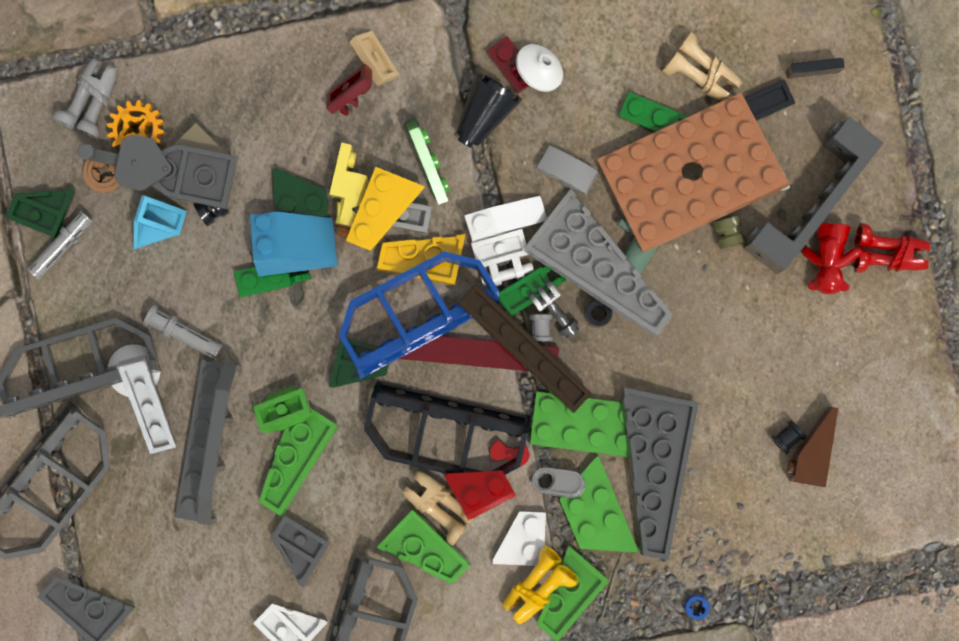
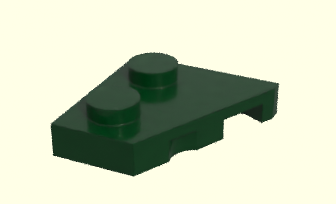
[273,168,329,217]
[5,189,76,238]
[329,339,389,388]

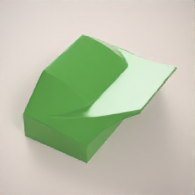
[253,386,313,433]

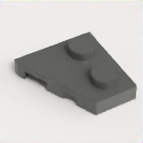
[271,514,331,587]

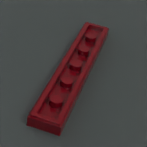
[399,336,559,371]

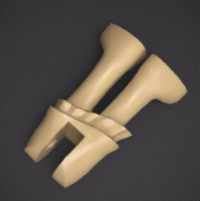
[662,31,743,102]
[402,471,474,546]

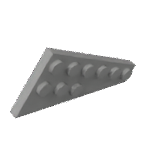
[525,189,672,338]

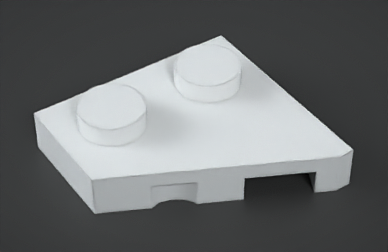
[492,511,546,566]
[253,604,327,641]

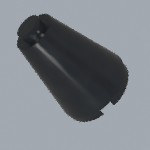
[456,71,522,148]

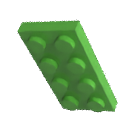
[530,392,629,457]

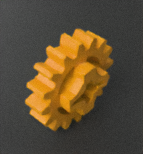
[107,100,166,149]

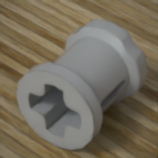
[529,314,553,342]

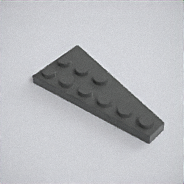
[621,387,698,560]

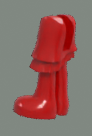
[853,223,931,273]

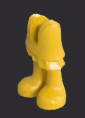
[502,545,579,625]

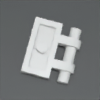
[471,229,534,287]

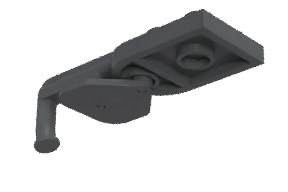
[78,135,238,209]

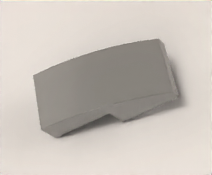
[537,145,599,195]

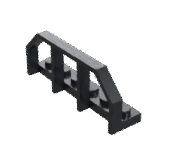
[364,381,531,475]

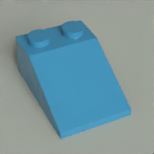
[250,212,338,277]

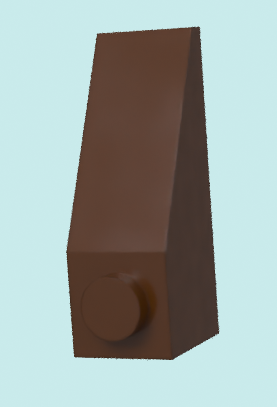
[787,407,838,487]

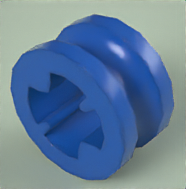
[685,594,710,620]

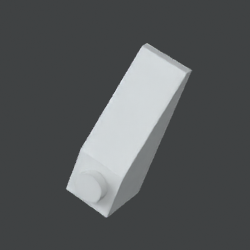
[465,196,547,243]

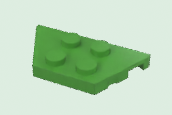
[559,456,639,552]

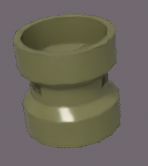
[713,216,746,249]

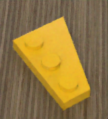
[346,167,425,252]
[377,234,466,287]

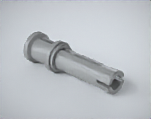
[143,305,223,360]

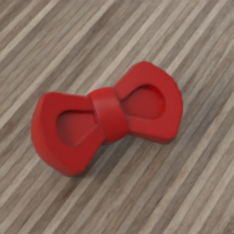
[490,440,530,467]

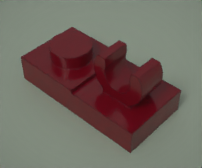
[486,36,529,94]
[326,64,372,116]

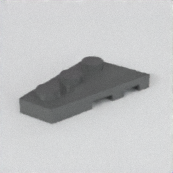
[37,576,135,641]

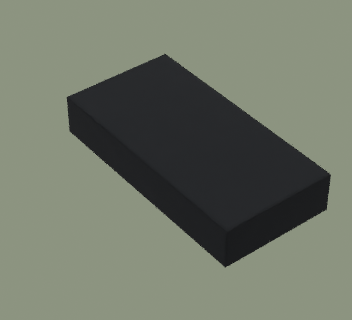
[787,58,845,79]
[744,79,795,121]

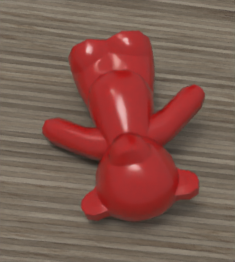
[801,223,862,295]

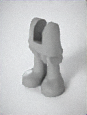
[51,58,117,139]

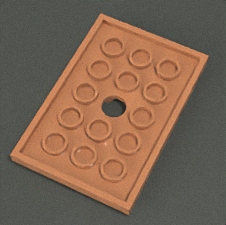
[597,93,789,253]

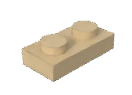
[350,31,400,86]

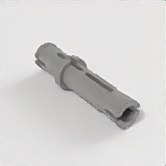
[27,210,94,280]

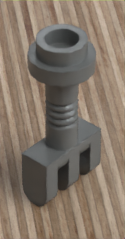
[528,280,579,338]

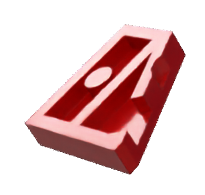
[444,471,516,521]

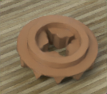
[83,151,120,193]

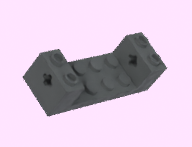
[743,117,883,274]

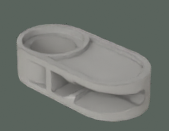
[532,467,586,498]

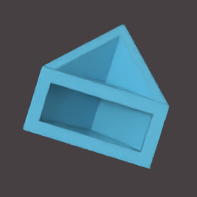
[133,195,187,250]

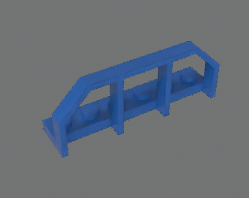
[339,251,499,379]

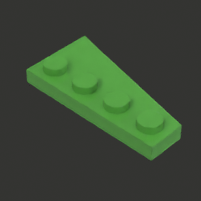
[258,407,339,516]

